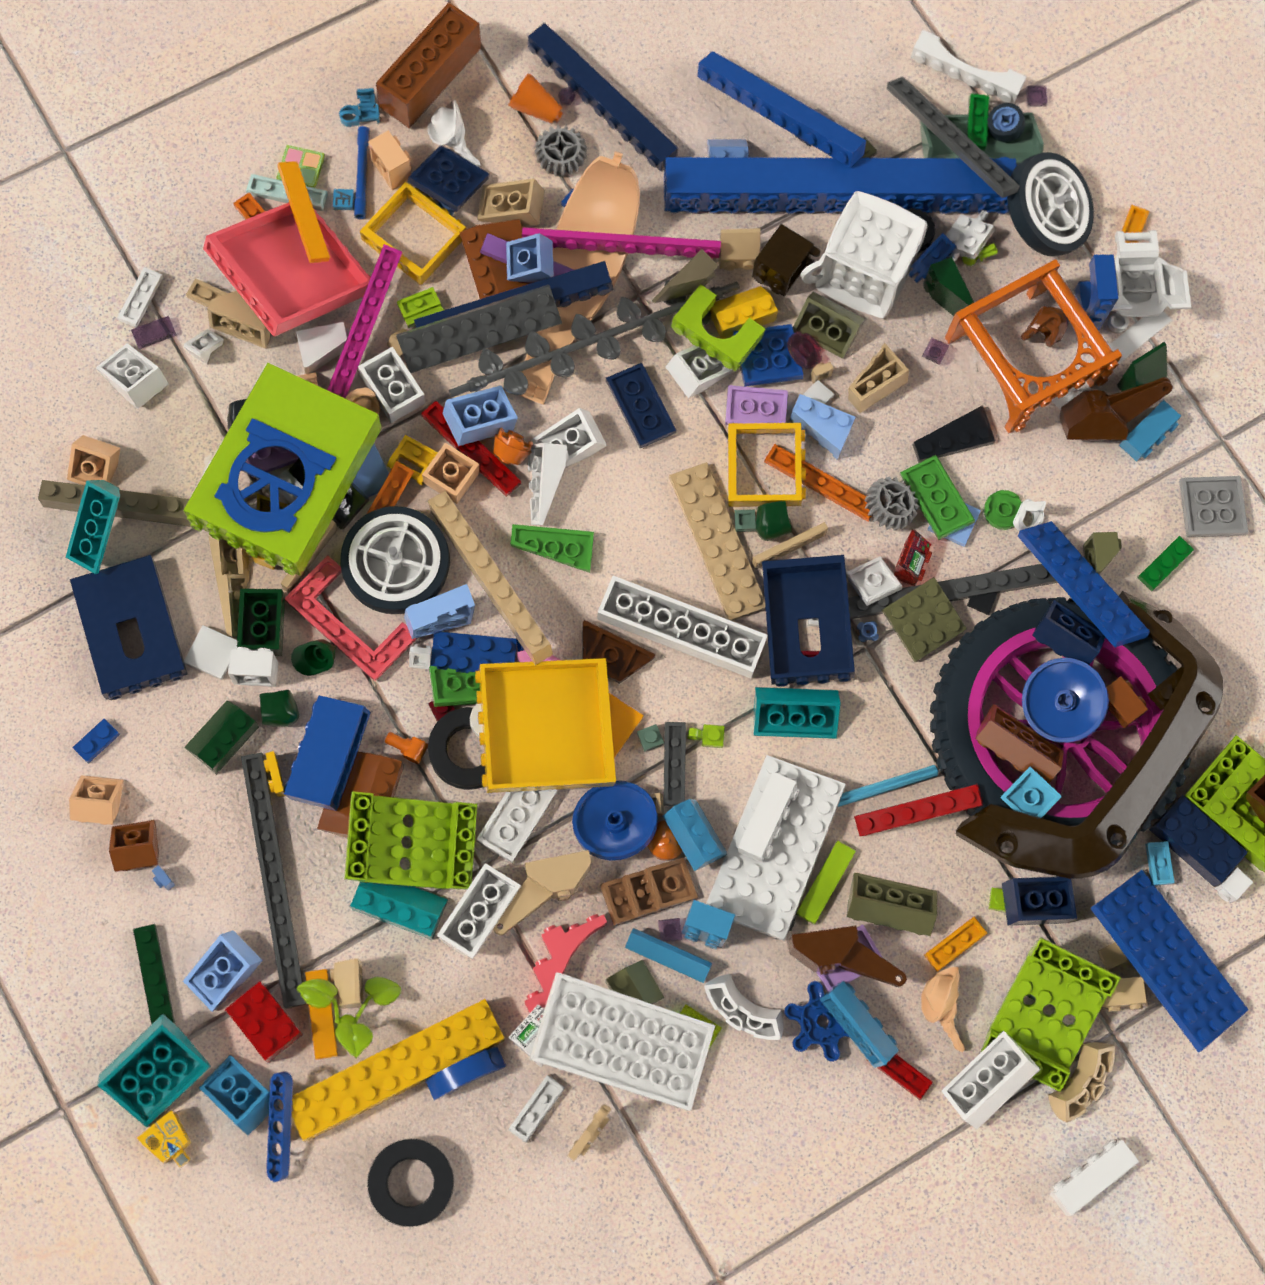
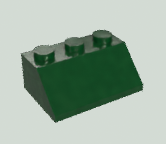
[184,700,259,775]

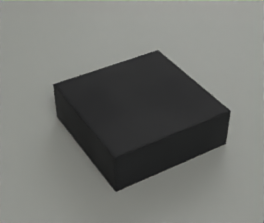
[967,593,997,615]

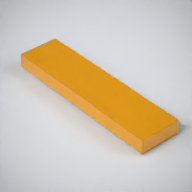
[305,969,338,1060]

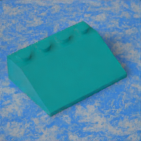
[97,1014,211,1128]

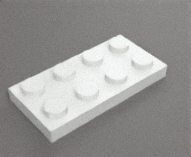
[476,789,557,863]

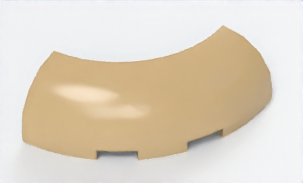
[1048,1042,1115,1123]

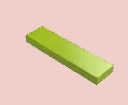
[796,840,856,925]

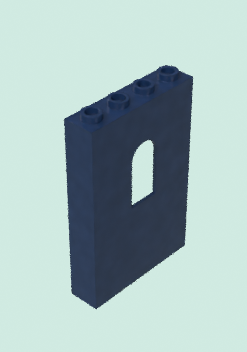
[70,555,188,700]
[762,555,855,687]

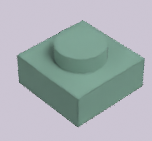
[734,509,756,532]
[637,724,664,752]

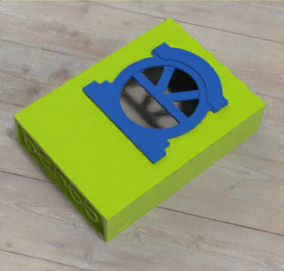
[184,363,381,576]

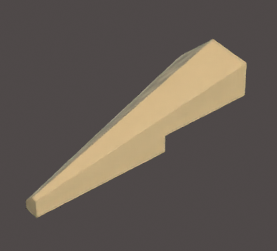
[208,536,252,637]

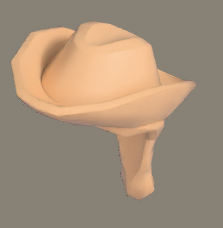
[921,967,965,1052]

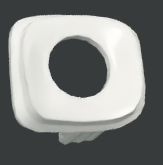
[1013,499,1046,531]

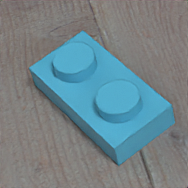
[1145,841,1175,886]

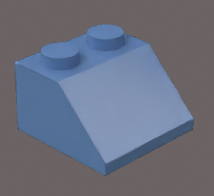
[707,139,749,158]
[506,233,554,283]

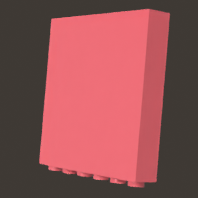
[203,202,371,337]

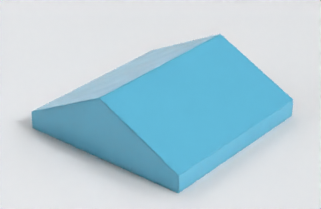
[1000,767,1062,818]

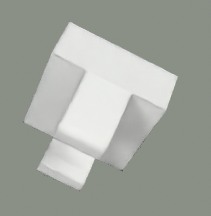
[409,644,431,669]

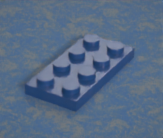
[430,632,517,673]

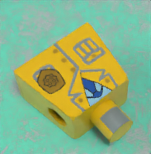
[137,1110,191,1168]

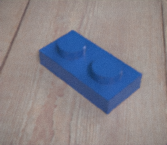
[72,718,120,764]

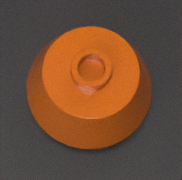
[493,428,533,465]

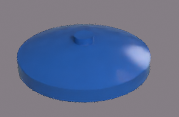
[1022,658,1109,743]
[572,781,658,861]

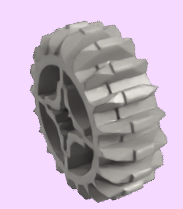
[535,124,587,177]
[864,476,919,531]

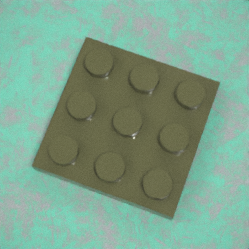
[882,577,967,662]

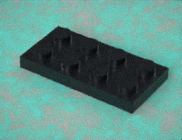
[288,458,370,529]

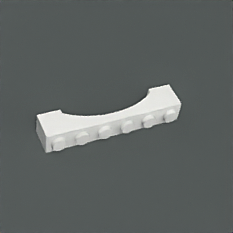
[910,30,1026,104]

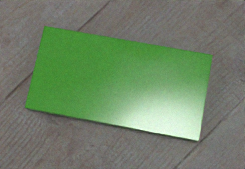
[900,455,975,540]

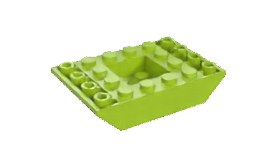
[1184,735,1265,872]

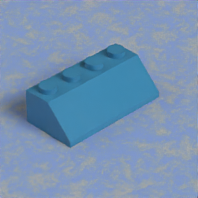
[820,981,899,1068]

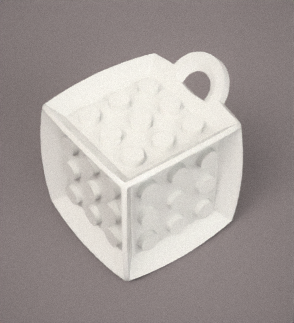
[801,191,927,318]

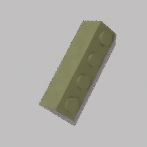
[847,872,937,937]

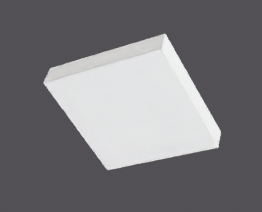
[846,556,902,606]
[184,625,237,680]

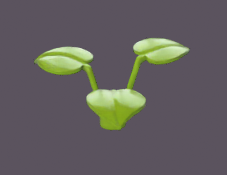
[297,977,401,1058]

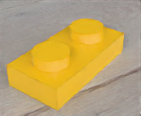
[263,751,286,797]

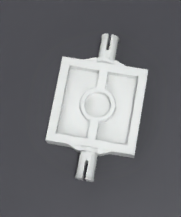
[945,210,995,262]

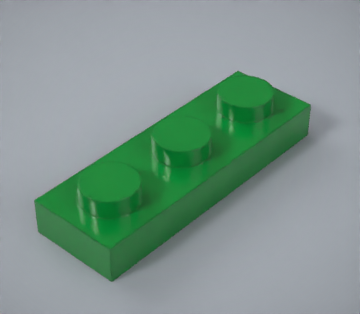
[967,93,989,150]
[1137,536,1194,591]

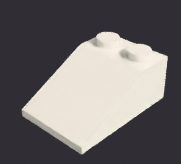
[666,336,734,398]
[96,343,169,409]
[531,408,607,467]

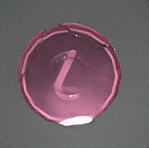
[787,331,822,369]

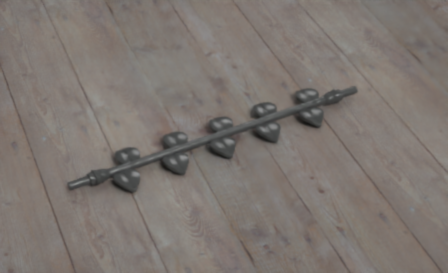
[449,280,740,397]

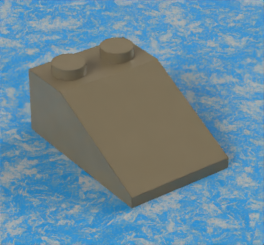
[652,249,719,304]

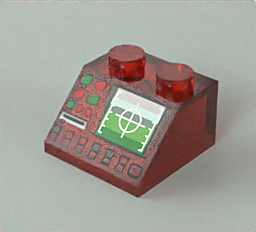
[893,529,932,586]

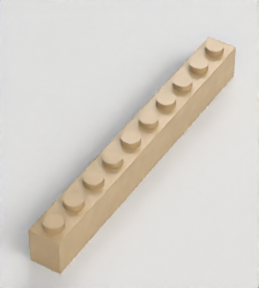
[428,491,553,665]

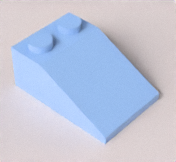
[183,930,263,1012]

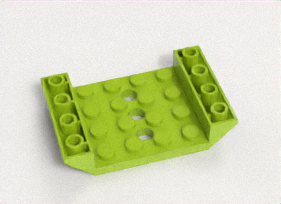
[344,791,477,890]
[981,937,1121,1092]

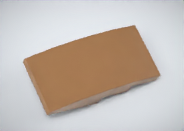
[600,858,698,926]

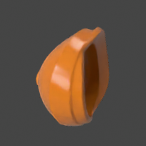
[648,820,683,861]

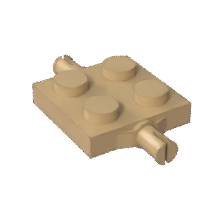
[567,1104,612,1161]

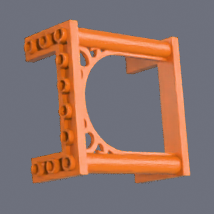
[945,259,1122,433]

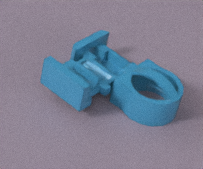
[339,88,380,127]

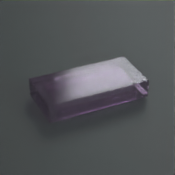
[131,316,176,349]

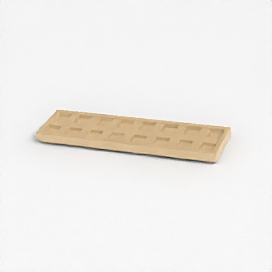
[669,462,766,621]

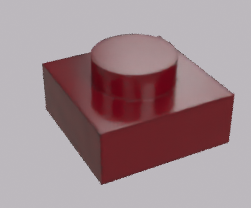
[428,701,455,722]

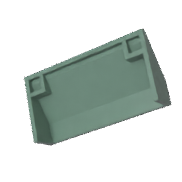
[919,113,1044,164]

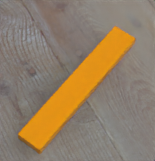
[277,161,330,263]

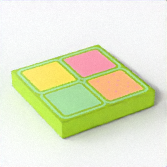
[276,145,325,188]

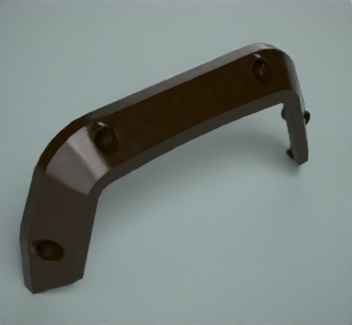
[956,591,1223,879]

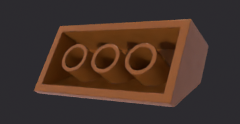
[975,704,1064,783]

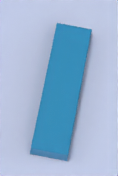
[625,928,712,983]

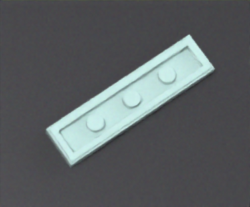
[246,174,328,211]

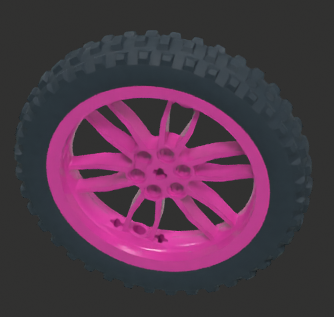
[930,597,1191,845]

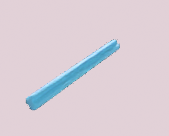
[838,765,938,807]

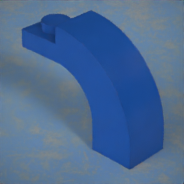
[425,1046,506,1100]

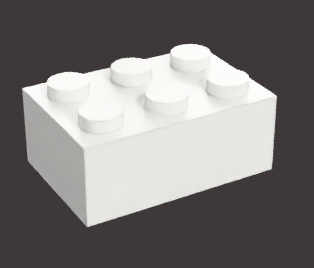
[358,347,426,423]

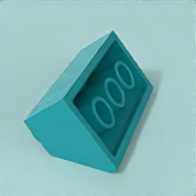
[65,480,120,574]
[753,687,841,739]
[350,882,448,940]

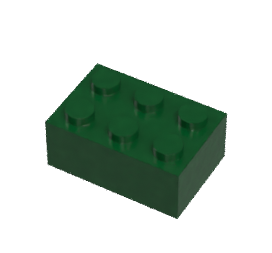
[237,589,285,656]

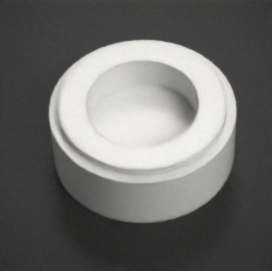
[1108,313,1129,333]

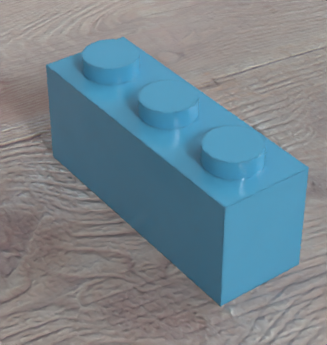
[1119,400,1181,462]

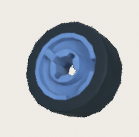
[987,103,1025,143]

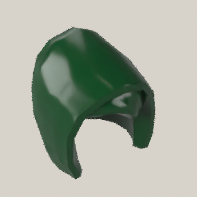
[756,501,792,541]
[259,689,300,727]

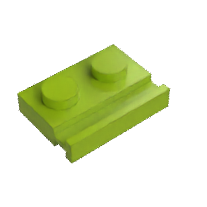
[397,287,444,329]

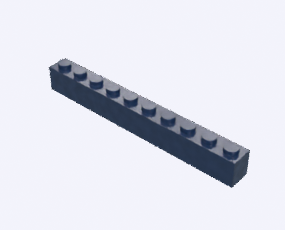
[528,22,678,171]
[414,261,614,328]

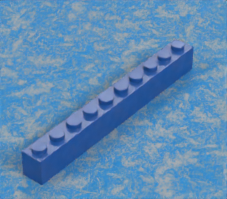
[697,51,866,168]

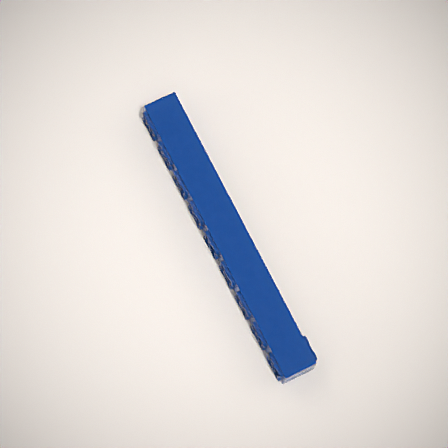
[664,157,1017,214]

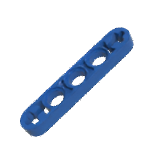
[267,1071,293,1182]

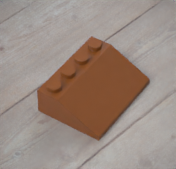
[459,219,533,299]
[317,751,404,838]

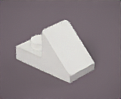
[184,329,224,365]

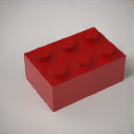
[225,981,303,1063]

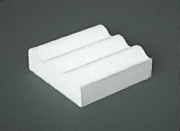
[803,380,834,404]

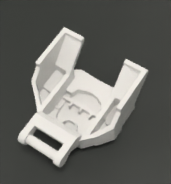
[1111,230,1191,317]

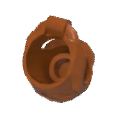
[1021,306,1069,348]

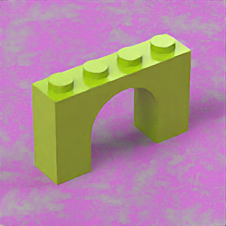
[671,284,765,372]

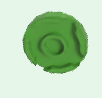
[984,490,1022,530]

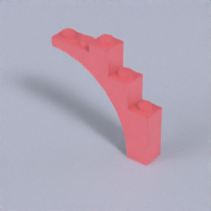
[524,914,607,1014]

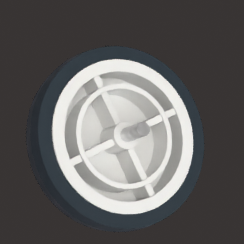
[1007,152,1094,257]
[340,506,450,614]

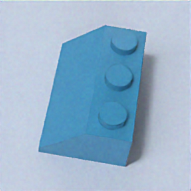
[663,799,727,871]

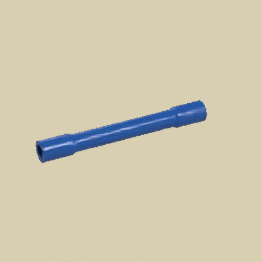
[354,126,369,219]

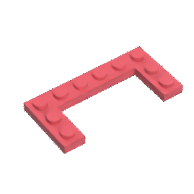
[284,555,417,682]

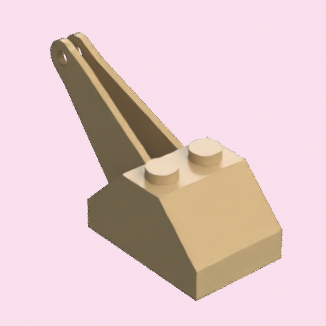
[207,290,319,349]
[493,850,591,936]

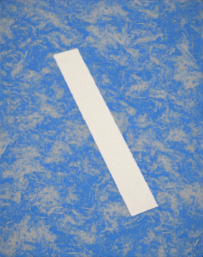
[1052,311,1172,410]

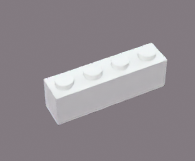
[738,772,799,863]
[1050,1139,1139,1216]

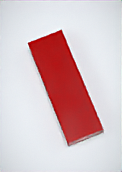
[867,1054,933,1100]

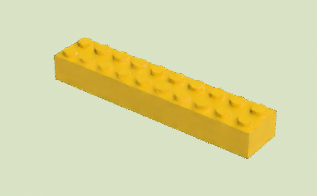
[292,999,505,1142]

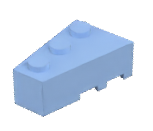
[790,394,855,460]
[404,584,475,639]

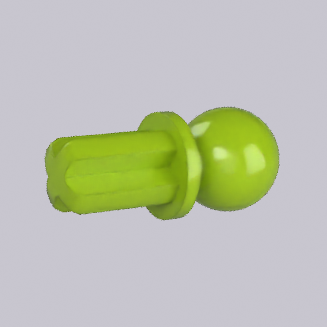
[962,243,998,266]

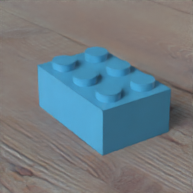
[681,900,735,950]

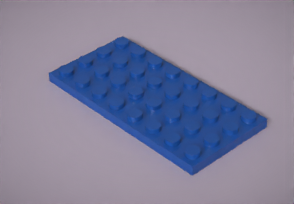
[1090,870,1248,1053]

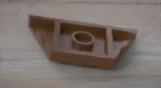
[582,620,655,684]

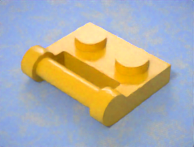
[387,435,438,486]

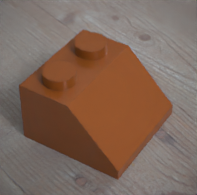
[109,820,159,872]

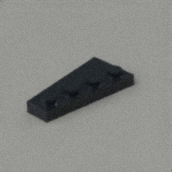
[912,405,995,463]

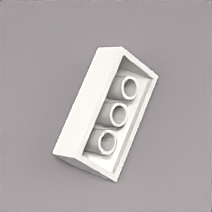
[437,863,521,959]
[942,1031,1040,1129]

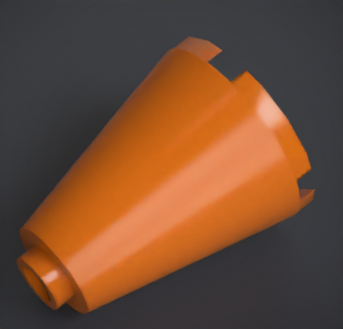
[508,74,564,124]

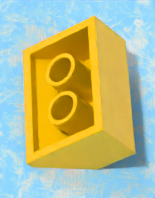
[710,286,778,339]

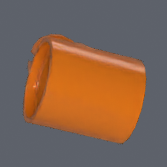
[385,732,428,764]

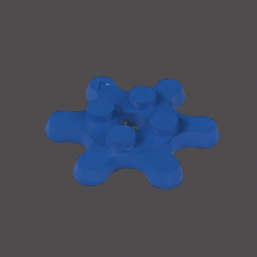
[784,981,849,1062]

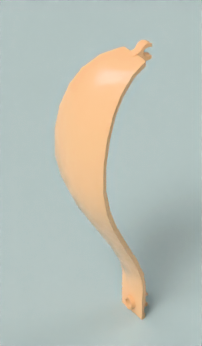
[519,151,640,405]

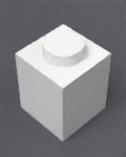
[1215,867,1253,903]

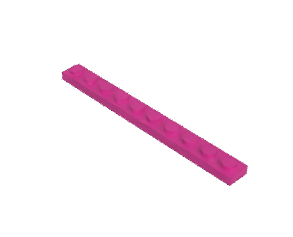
[522,228,721,259]
[327,244,402,398]

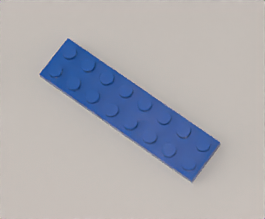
[1018,521,1150,648]

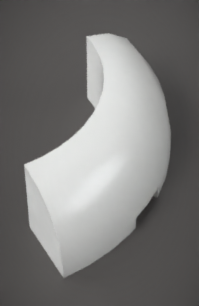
[704,974,783,1040]

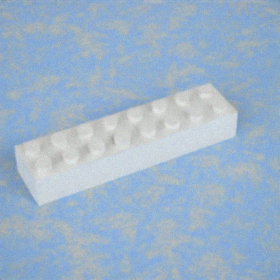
[597,576,768,679]

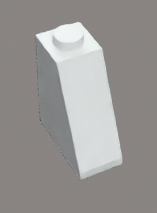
[296,322,350,374]

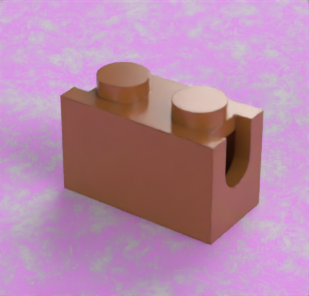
[1107,677,1148,728]

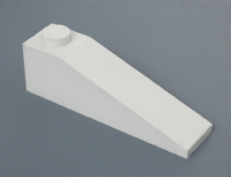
[528,443,569,525]

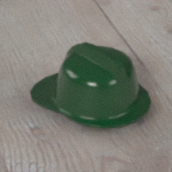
[291,639,337,676]

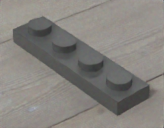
[663,722,686,806]

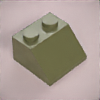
[1083,532,1122,574]
[605,960,664,1004]

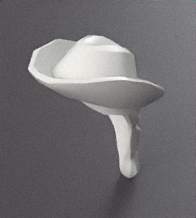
[428,100,480,167]

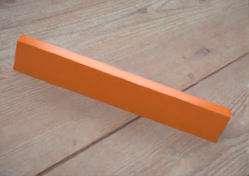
[764,444,872,522]

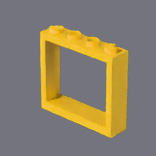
[360,182,466,285]
[728,423,806,507]

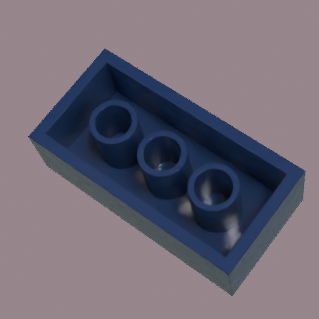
[1149,795,1248,887]

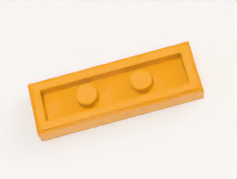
[924,916,987,972]

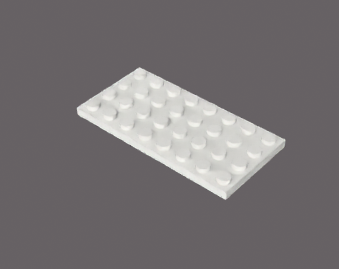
[706,755,846,941]
[529,973,715,1111]

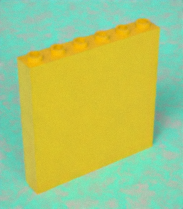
[475,658,616,793]

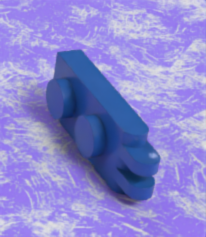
[909,233,957,283]

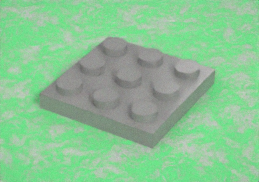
[1179,476,1248,537]

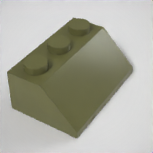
[793,291,865,359]

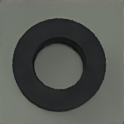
[428,707,485,790]
[367,1139,454,1227]

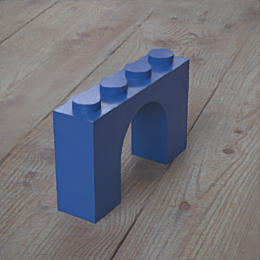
[1074,254,1118,330]

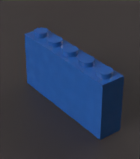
[284,695,371,811]

